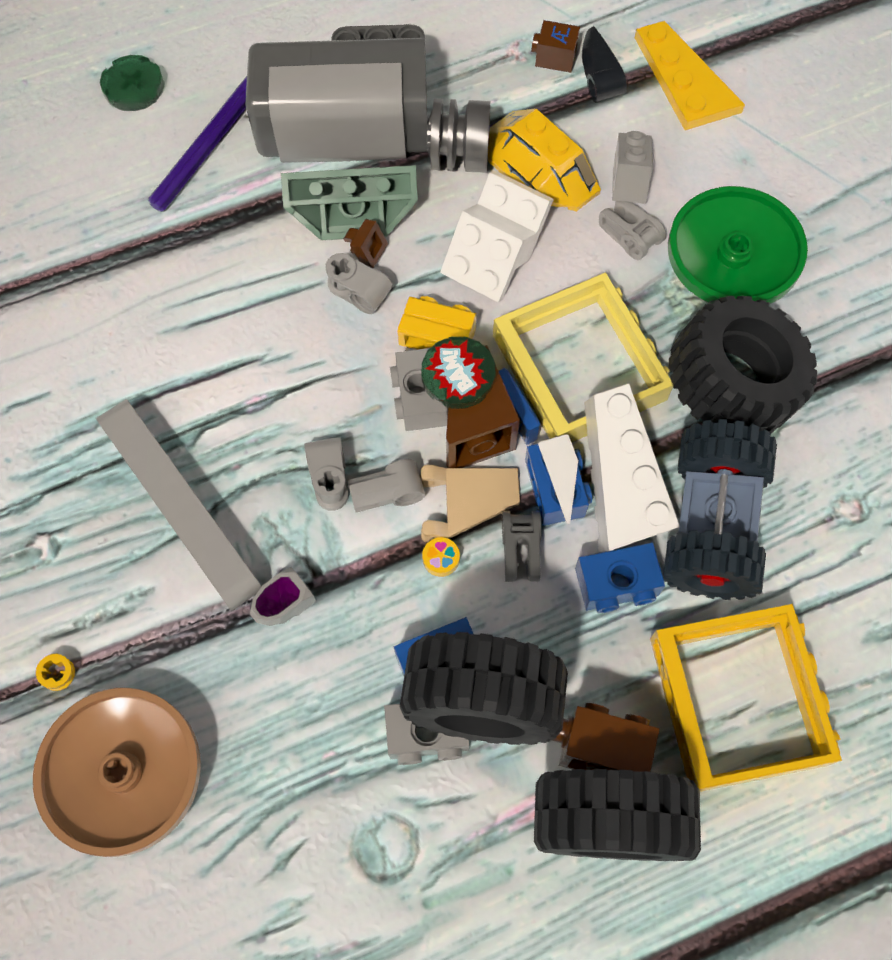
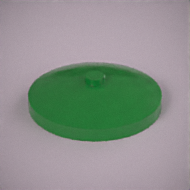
[668,186,808,305]

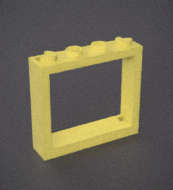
[493,272,673,443]

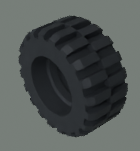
[669,296,817,433]
[399,632,568,745]
[534,769,701,861]

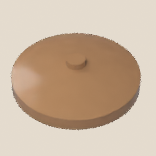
[33,688,201,857]

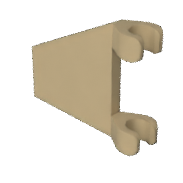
[420,465,520,542]

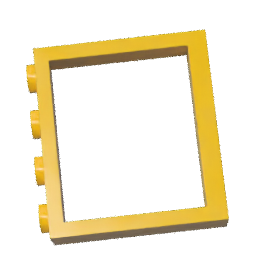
[650,604,842,792]

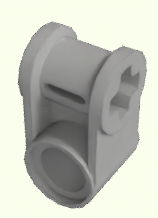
[326,253,392,314]
[304,437,348,511]

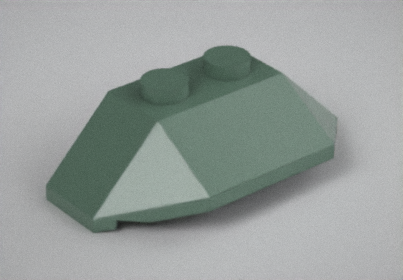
[281,165,418,240]

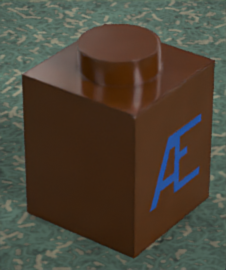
[531,20,580,73]

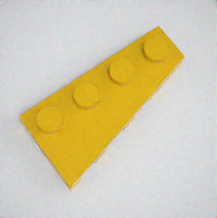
[634,21,745,131]

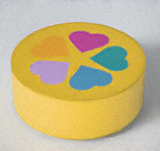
[422,537,460,577]

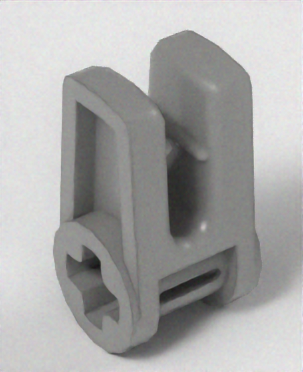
[599,201,666,260]

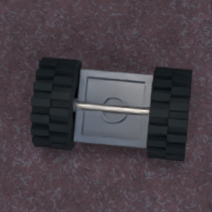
[663,419,777,600]

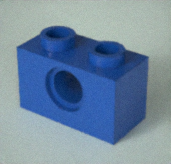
[575,543,665,613]

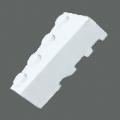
[584,384,680,553]

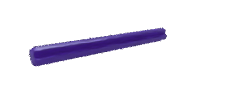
[148,76,247,212]

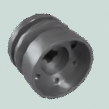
[427,98,491,173]

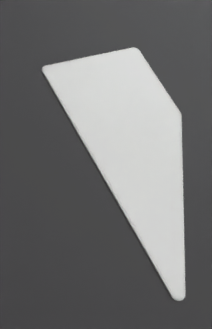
[538,434,578,524]

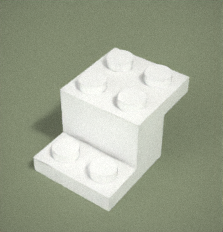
[440,170,554,302]

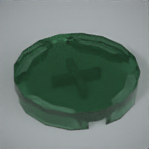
[99,55,165,111]

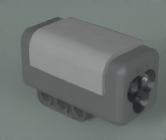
[246,24,428,163]

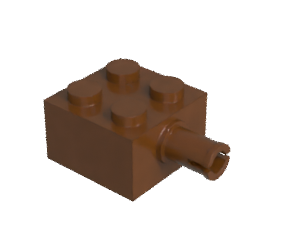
[552,703,660,772]

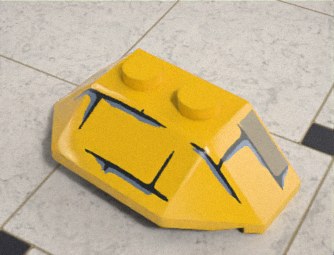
[487,109,601,212]

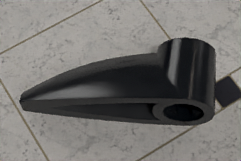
[582,26,627,103]

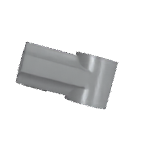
[347,459,425,513]

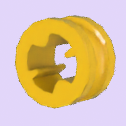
[36,654,75,691]

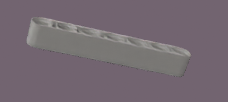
[96,399,261,611]

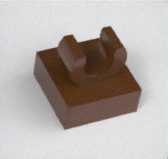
[343,219,388,268]

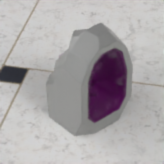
[250,567,316,626]

